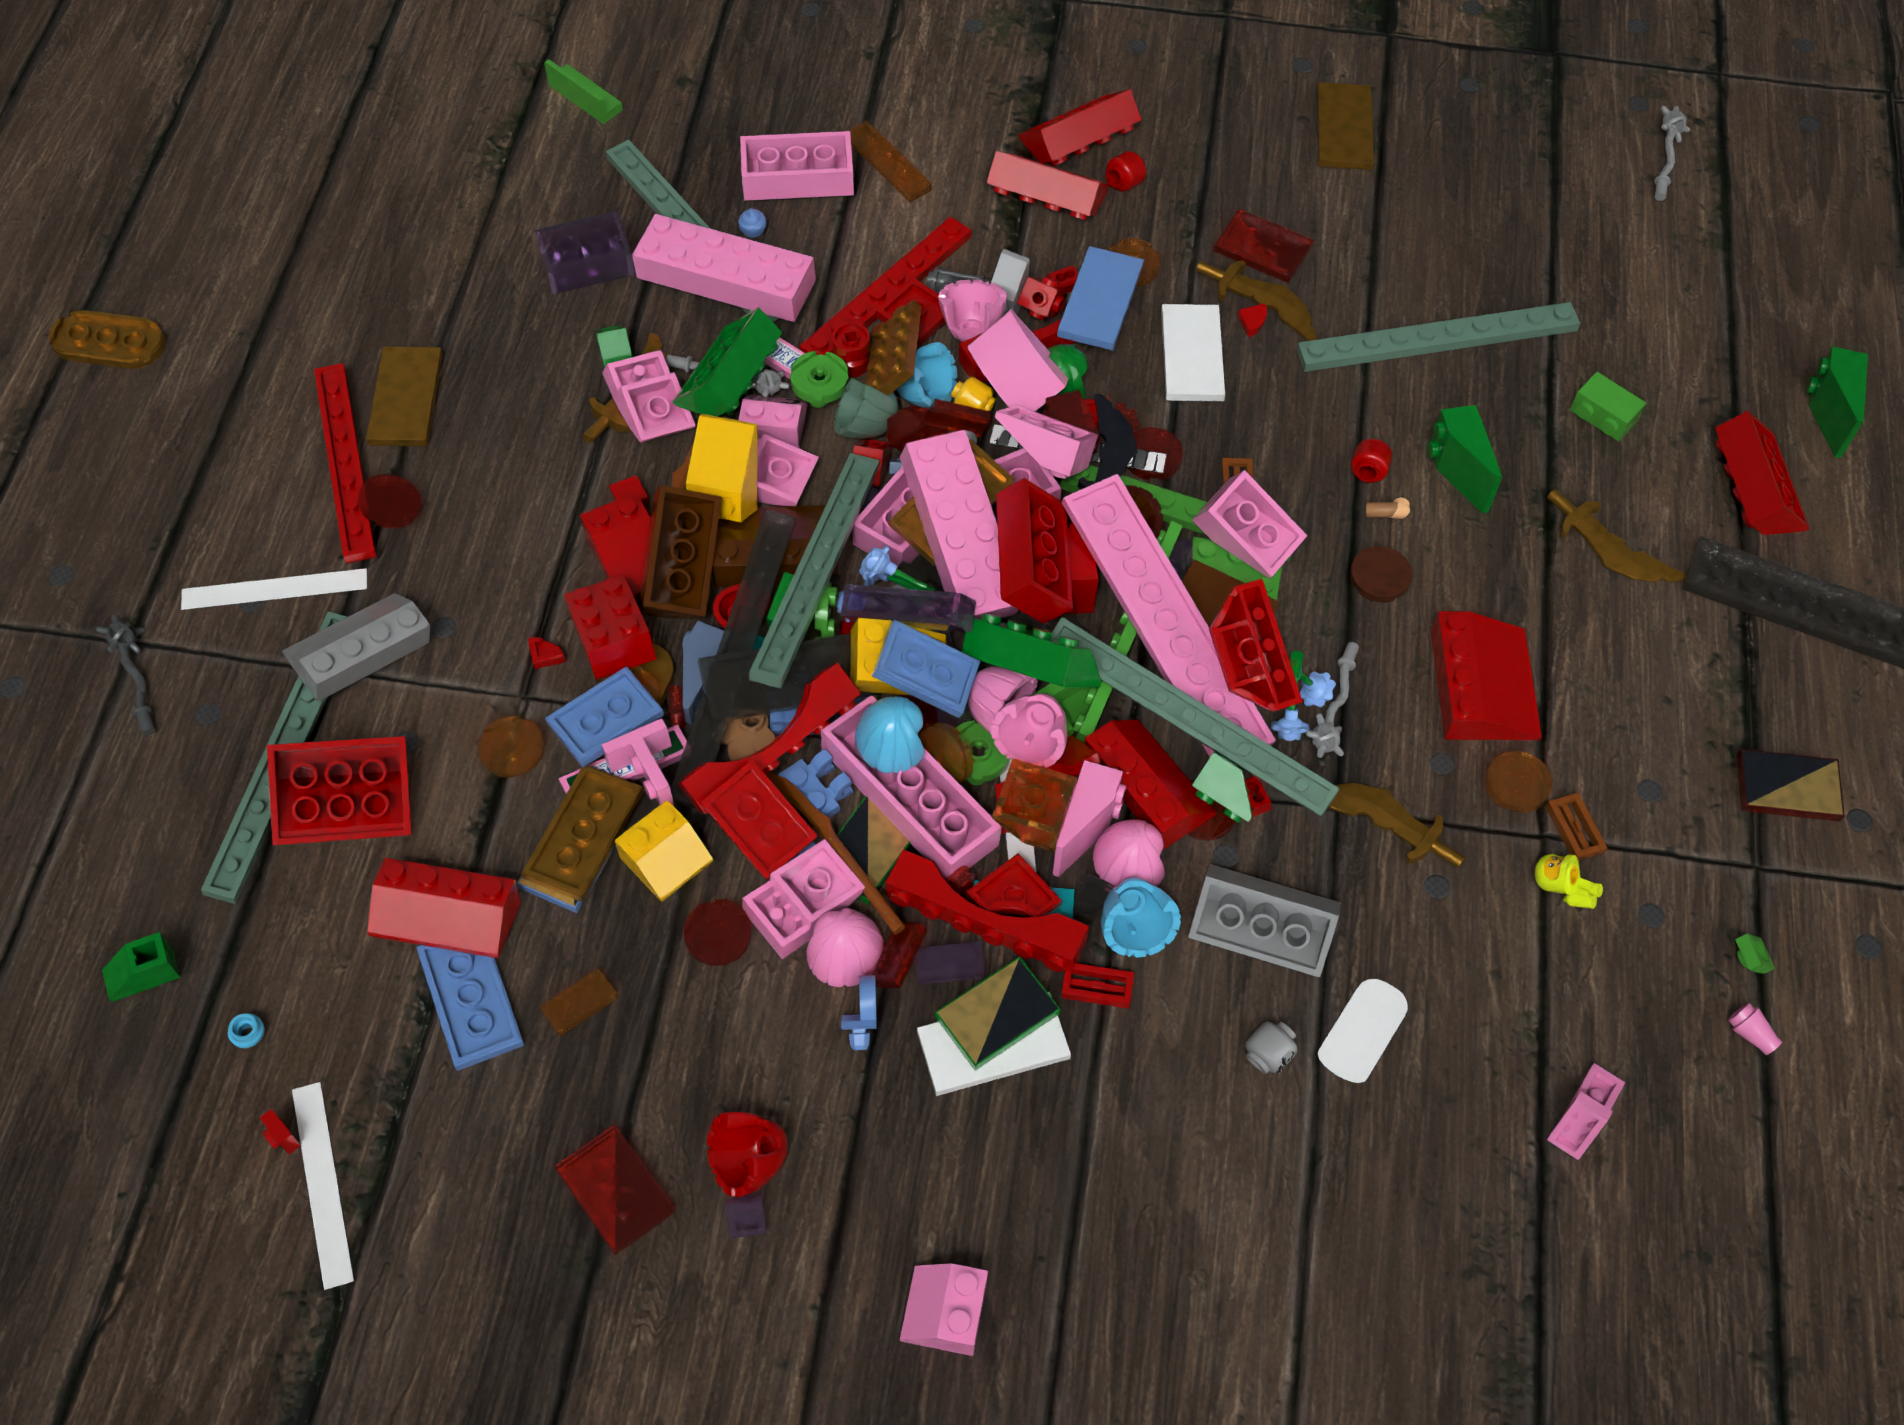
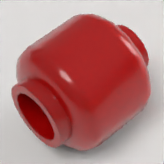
[1106,151,1146,192]
[1350,439,1393,483]

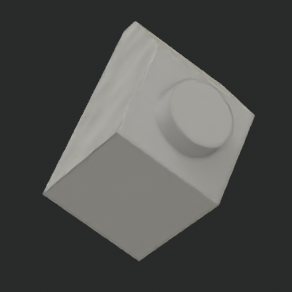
[991,249,1030,316]

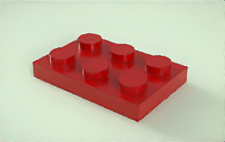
[701,760,818,881]

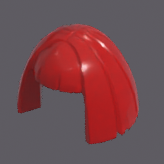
[706,1112,789,1198]

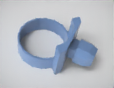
[841,975,877,1050]

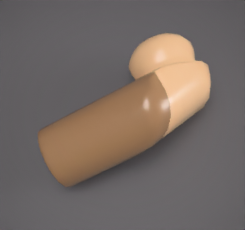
[1366,497,1410,519]

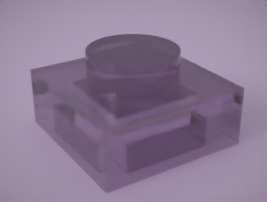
[725,1193,767,1239]

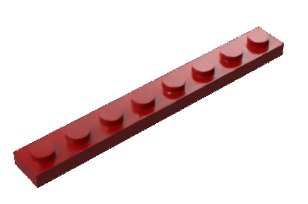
[799,216,972,355]
[314,363,377,564]

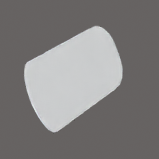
[1318,979,1408,1083]

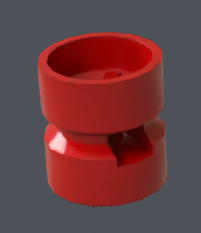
[832,322,870,377]

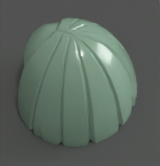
[834,378,899,439]

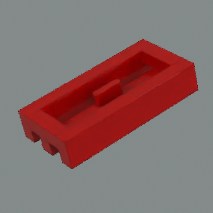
[1061,963,1134,1009]

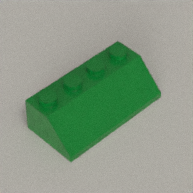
[672,307,783,417]
[962,613,1102,687]

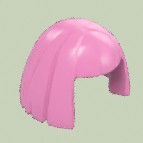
[938,279,1007,342]
[966,666,1038,734]
[991,693,1067,769]
[1093,819,1165,890]
[806,908,884,987]

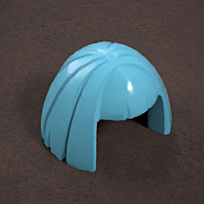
[896,342,958,409]
[855,696,925,773]
[1101,877,1181,958]

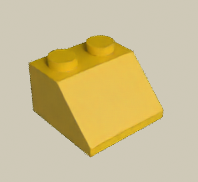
[615,800,713,902]

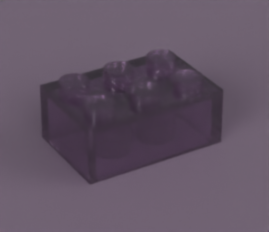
[535,211,635,294]

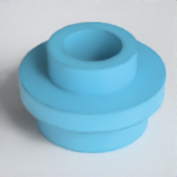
[228,1013,265,1048]

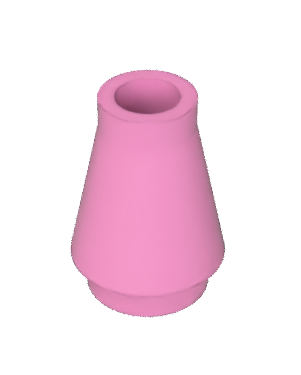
[1728,1002,1782,1055]

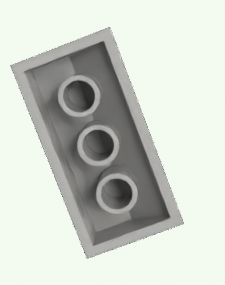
[282,593,430,702]
[1188,864,1341,977]

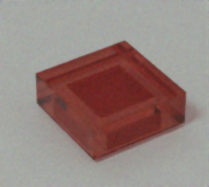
[669,685,686,729]

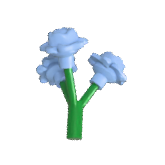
[1271,651,1336,741]

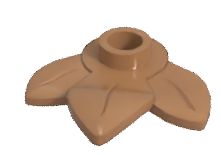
[711,707,775,761]

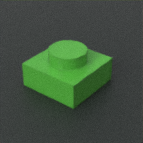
[1735,934,1775,974]

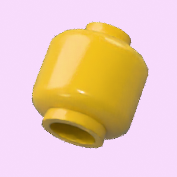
[951,377,996,421]

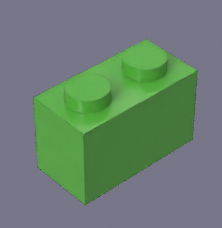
[1570,372,1647,441]

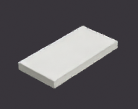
[1161,304,1225,401]
[917,992,1071,1096]

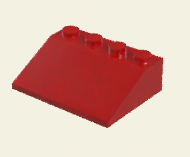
[1430,611,1542,740]
[267,736,411,846]

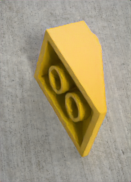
[686,414,757,522]
[850,618,946,695]

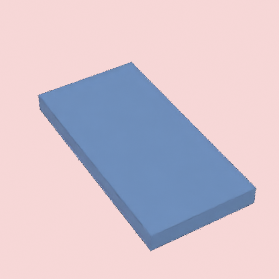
[1057,246,1144,350]
[416,945,525,1071]

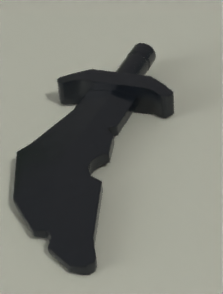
[1077,394,1138,496]

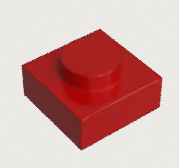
[260,1108,301,1155]

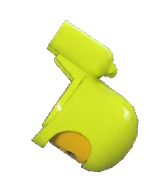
[1534,854,1603,909]

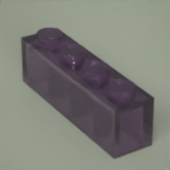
[840,584,976,633]

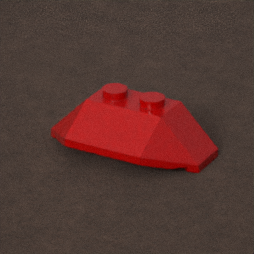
[1209,579,1303,712]

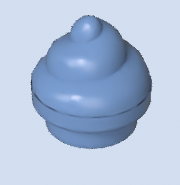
[738,208,766,237]

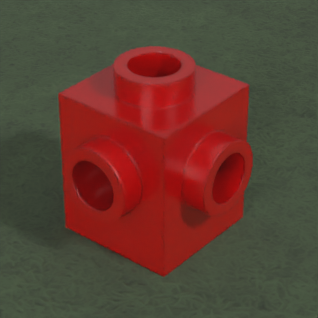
[1017,276,1066,320]

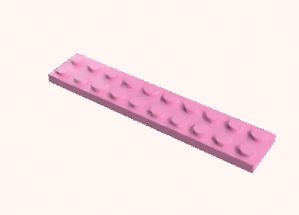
[1062,474,1276,757]

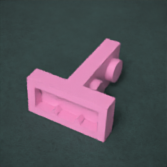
[602,718,674,805]
[1547,1063,1626,1160]

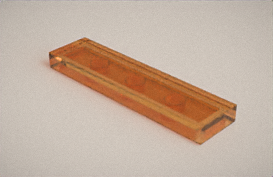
[848,120,932,203]

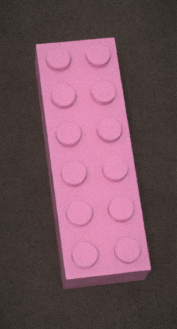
[632,214,816,322]
[900,430,1019,630]
[821,695,1001,884]

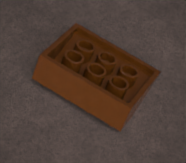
[712,505,839,587]

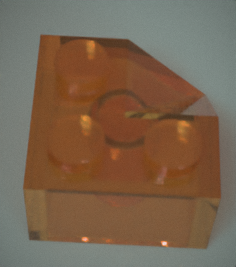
[992,758,1077,853]

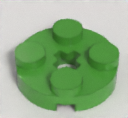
[790,351,849,408]
[815,581,838,644]
[946,720,1011,786]

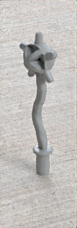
[1654,106,1690,201]
[666,355,790,398]
[1306,642,1359,758]

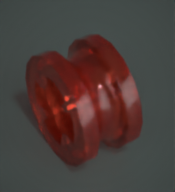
[945,865,978,896]

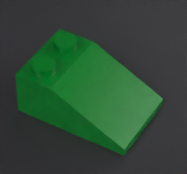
[1806,346,1868,458]
[1427,405,1502,513]

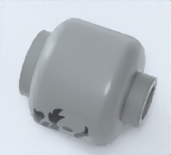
[1245,1021,1298,1074]

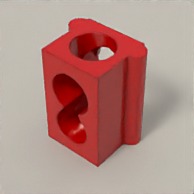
[1047,265,1079,294]
[1246,776,1272,817]

